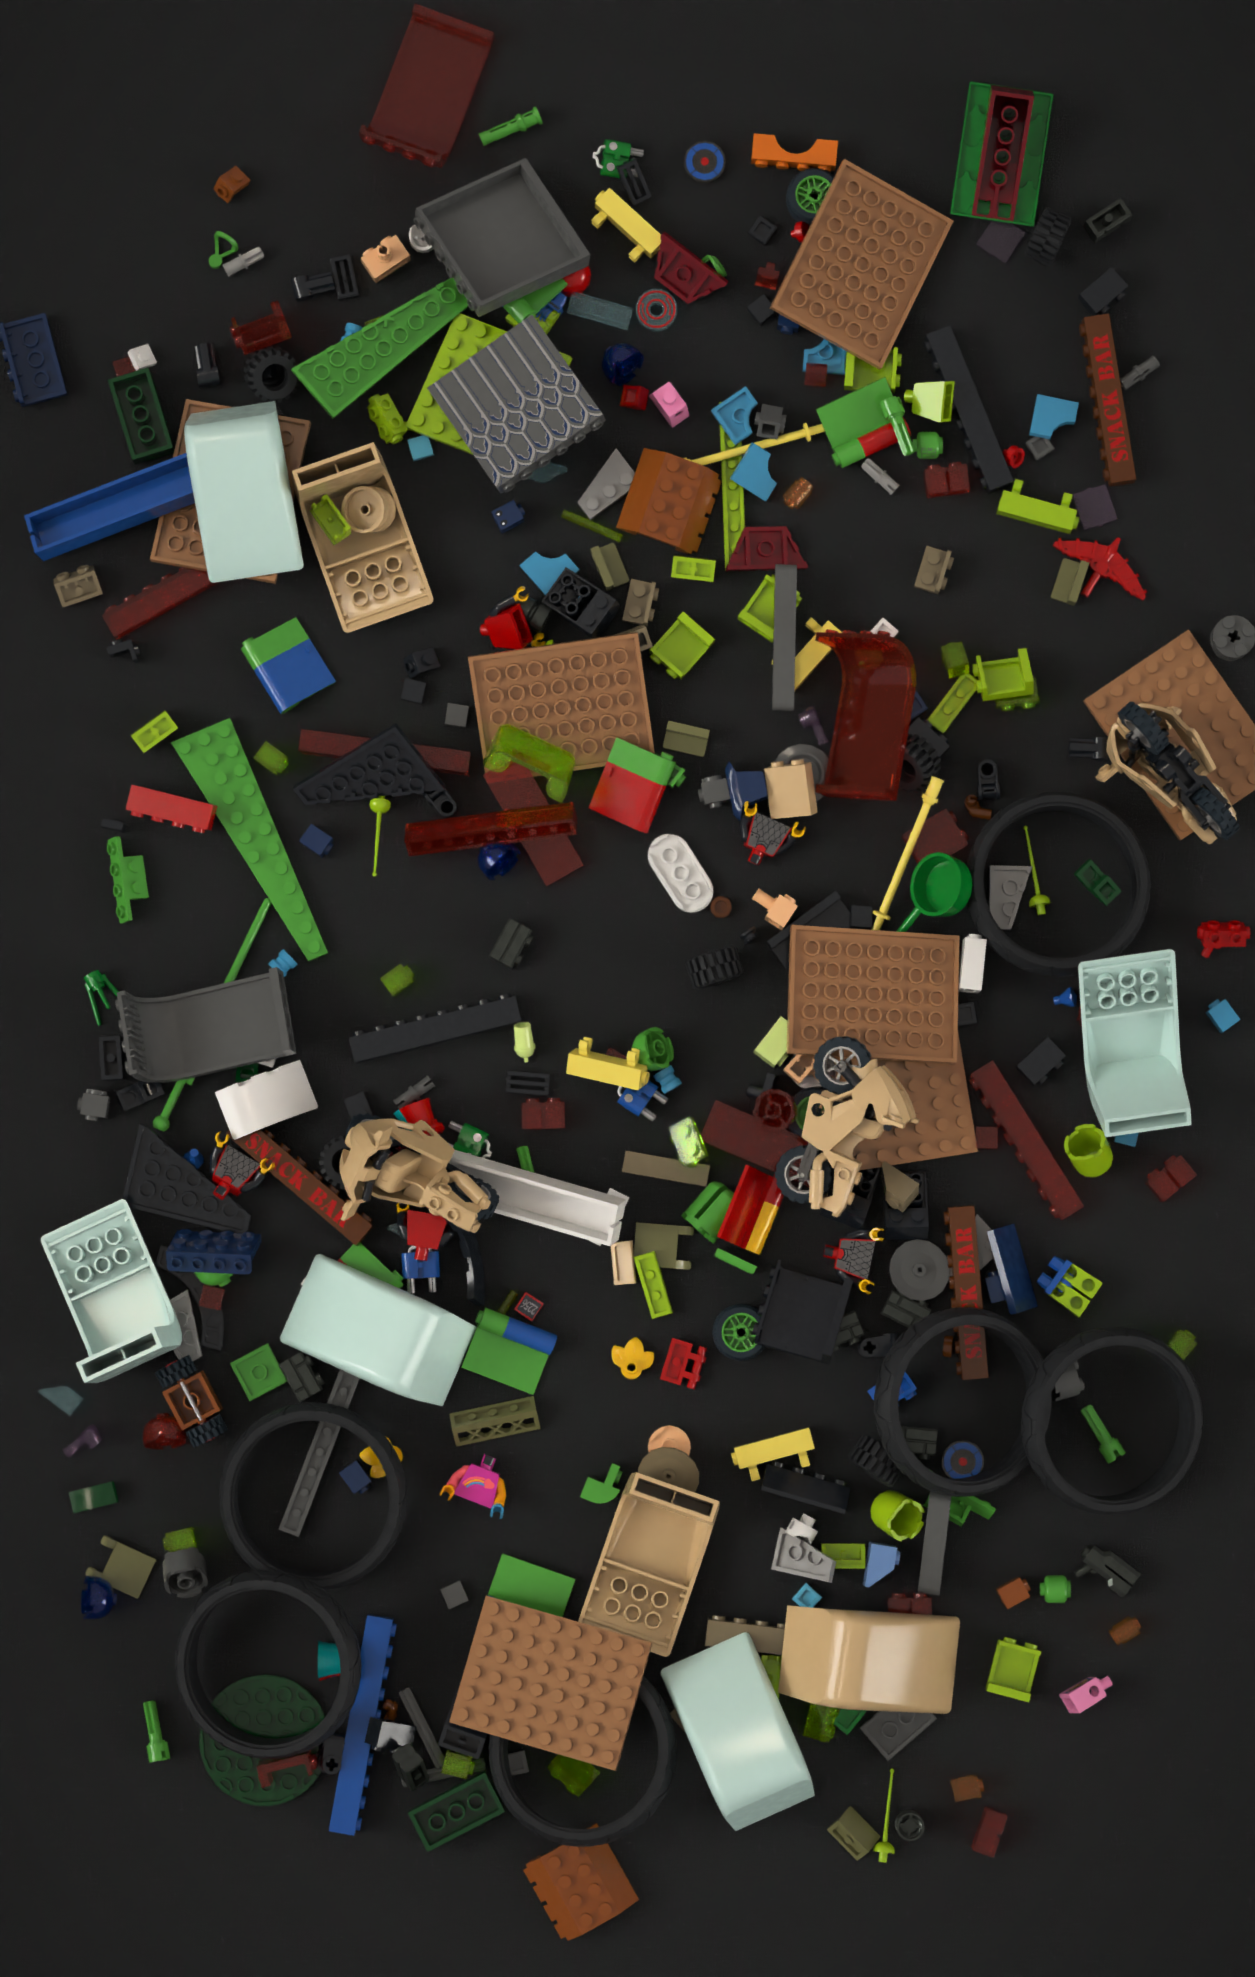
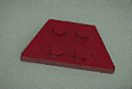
[654,231,729,304]
[726,526,808,571]

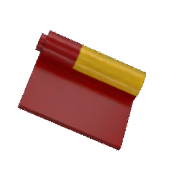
[717,1165,784,1255]

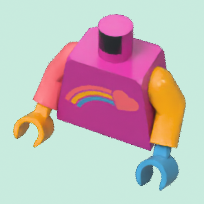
[440,1454,507,1519]

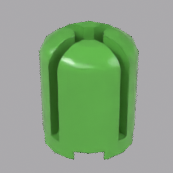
[681,1181,734,1244]

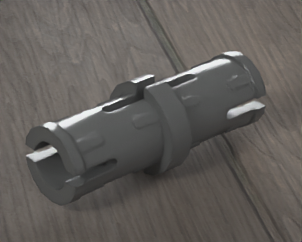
[1120,355,1160,391]
[393,1075,435,1109]

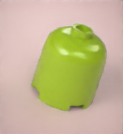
[1064,1124,1113,1177]
[870,1490,924,1541]

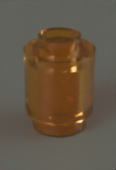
[783,477,814,509]
[1108,1616,1142,1646]

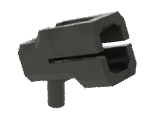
[1074,1544,1141,1598]

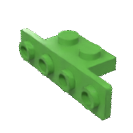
[107,836,149,923]
[923,1469,996,1526]

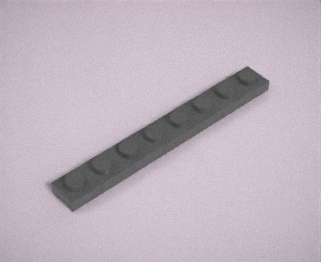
[279,1369,360,1537]

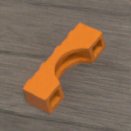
[751,133,838,173]

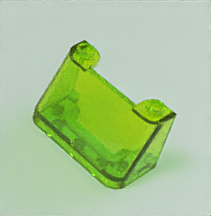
[483,724,575,803]

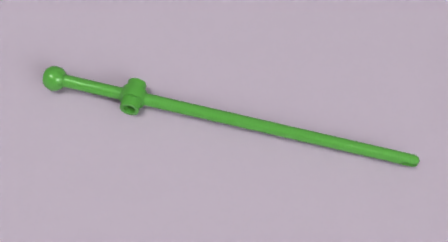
[153,898,271,1132]

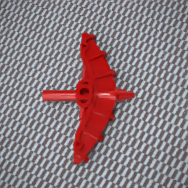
[1053,537,1147,601]

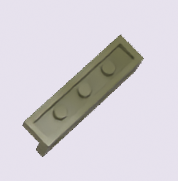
[450,1396,541,1447]

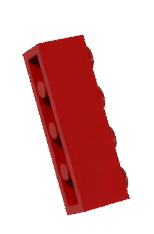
[126,785,217,833]

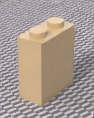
[764,759,818,819]

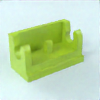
[309,494,351,545]
[671,555,716,582]
[131,710,178,753]
[821,1543,866,1569]
[761,1653,782,1699]

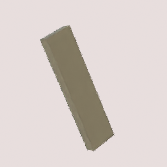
[622,1151,710,1187]

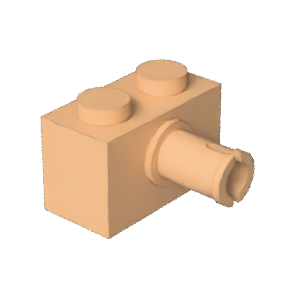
[361,235,411,283]
[752,888,798,931]
[783,1054,834,1084]

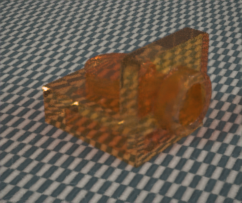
[950,1774,984,1802]

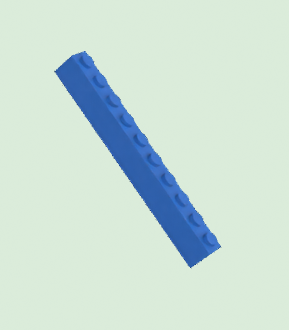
[329,1614,397,1836]

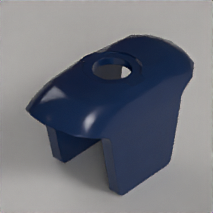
[725,761,768,821]

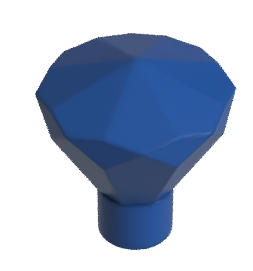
[1053,987,1077,1007]
[183,1149,204,1169]

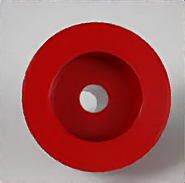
[791,221,810,243]
[1002,445,1025,468]

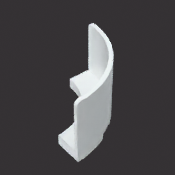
[215,1060,318,1140]

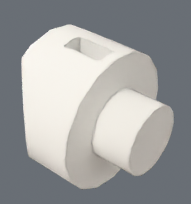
[409,225,434,253]
[785,1513,818,1545]

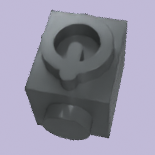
[754,404,786,440]
[697,775,730,809]
[77,1089,111,1121]

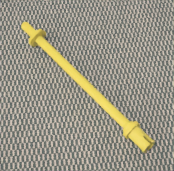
[684,423,825,466]
[871,776,944,930]

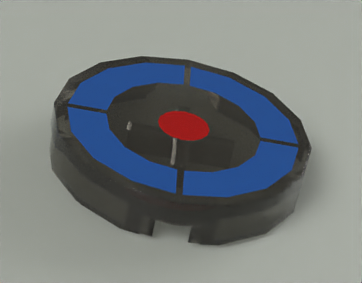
[684,141,726,184]
[941,1440,984,1479]

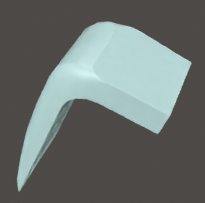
[184,401,304,583]
[1078,949,1191,1137]
[41,1199,182,1383]
[280,1254,476,1406]
[661,1632,815,1831]

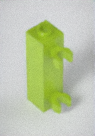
[996,479,1079,534]

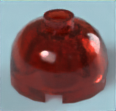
[753,1089,797,1132]
[143,1413,186,1450]

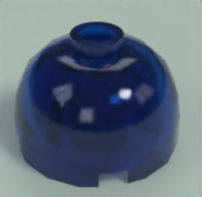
[601,343,644,386]
[477,838,521,880]
[81,1576,117,1620]

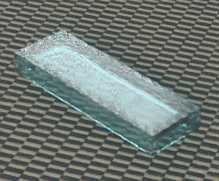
[567,292,633,330]

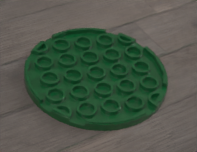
[199,1674,326,1806]

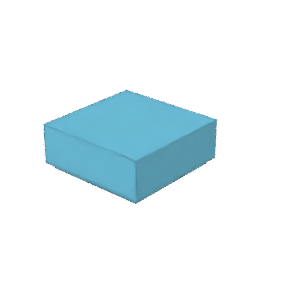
[407,435,434,461]
[792,1583,822,1607]

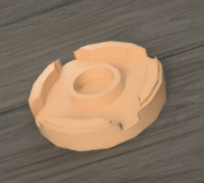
[648,1425,691,1456]

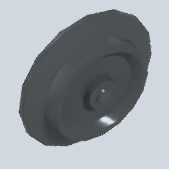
[775,744,833,802]
[889,1239,950,1301]

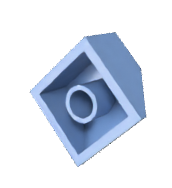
[862,1541,900,1587]

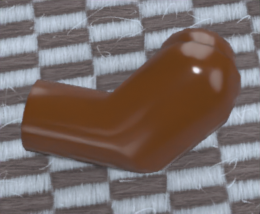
[964,794,992,820]
[382,1699,398,1720]

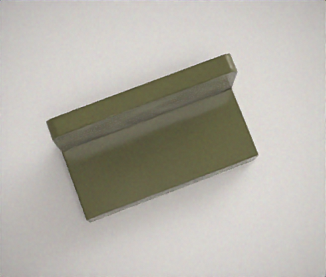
[590,543,629,591]
[1051,558,1089,606]
[663,721,710,757]
[827,1806,880,1861]

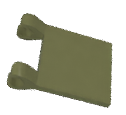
[634,1222,694,1270]
[86,1535,157,1599]

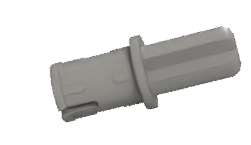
[222,247,264,277]
[861,458,900,495]

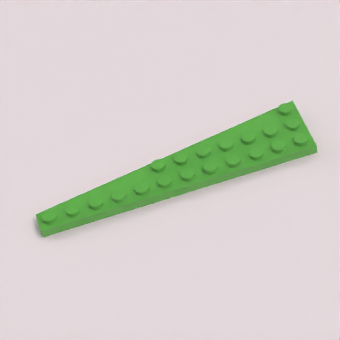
[291,278,469,419]
[171,718,328,961]

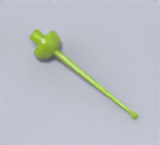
[369,795,391,877]
[1023,826,1051,915]
[873,1769,895,1863]

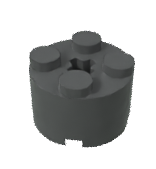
[1210,615,1255,661]
[1051,1360,1084,1402]
[162,1547,208,1598]

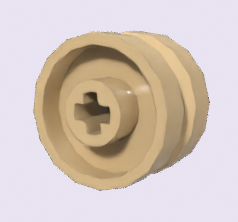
[341,486,396,533]

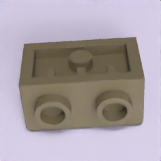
[914,546,954,594]
[53,565,103,607]
[622,579,659,626]

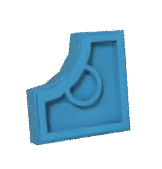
[802,339,847,375]
[711,386,758,445]
[1029,394,1079,439]
[730,443,777,501]
[520,551,579,595]

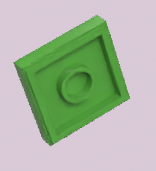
[714,1248,757,1274]
[230,1343,288,1401]

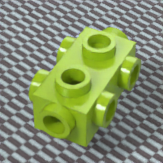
[367,393,408,444]

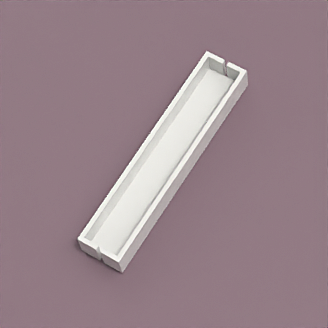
[449,1150,627,1246]

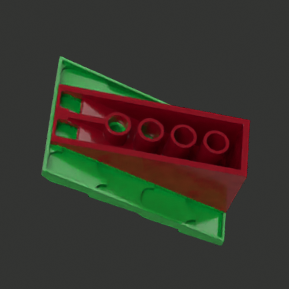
[950,81,1053,227]

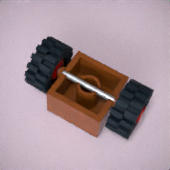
[155,1355,228,1448]

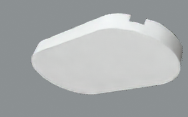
[648,834,713,913]

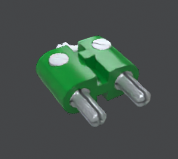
[592,139,644,178]
[447,1121,492,1158]

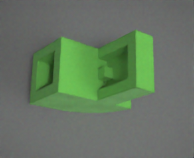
[580,1463,622,1504]

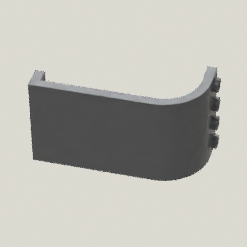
[115,967,296,1082]

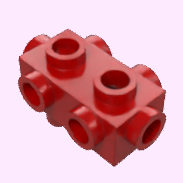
[1197,920,1250,958]

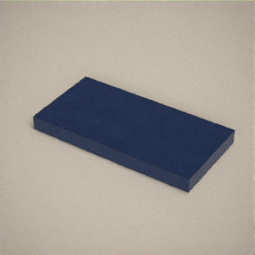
[987,1224,1038,1315]

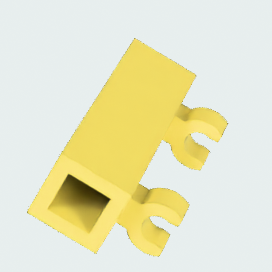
[591,188,661,263]
[771,617,844,692]
[566,1037,650,1090]
[731,1427,815,1481]

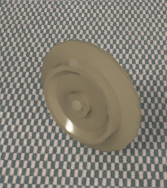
[638,1447,699,1493]

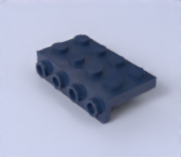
[0,313,68,407]
[166,1229,261,1274]

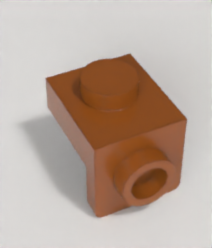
[214,166,251,203]

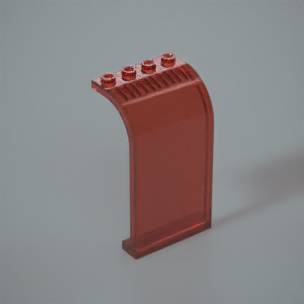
[359,4,495,168]
[815,629,916,801]

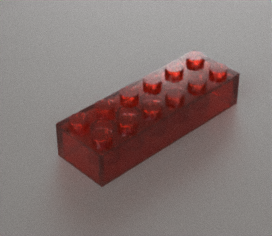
[698,1100,823,1188]

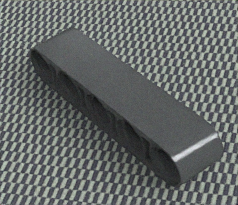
[918,1491,952,1596]

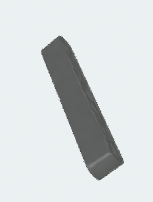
[772,564,797,711]

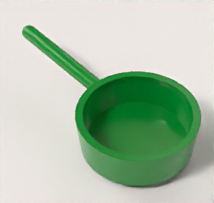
[896,852,972,932]

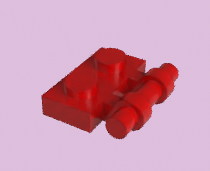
[660,1338,707,1390]

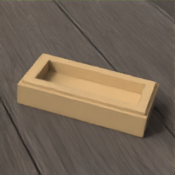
[611,1240,637,1285]

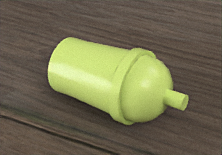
[514,1022,536,1062]

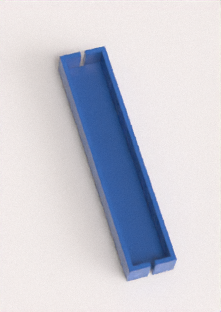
[24,453,195,561]

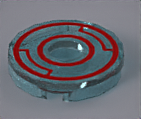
[636,289,677,331]

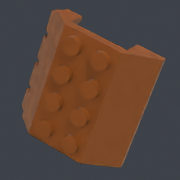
[616,448,722,554]
[523,1823,639,1941]

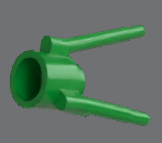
[84,970,119,1026]

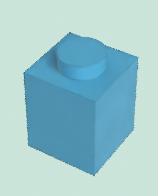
[1205,999,1240,1033]

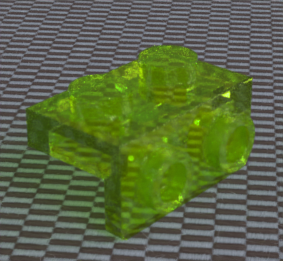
[668,1116,709,1168]

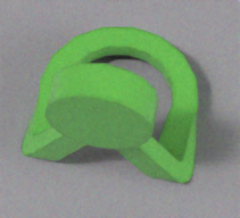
[209,231,238,269]
[701,255,727,277]

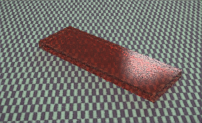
[483,754,584,886]

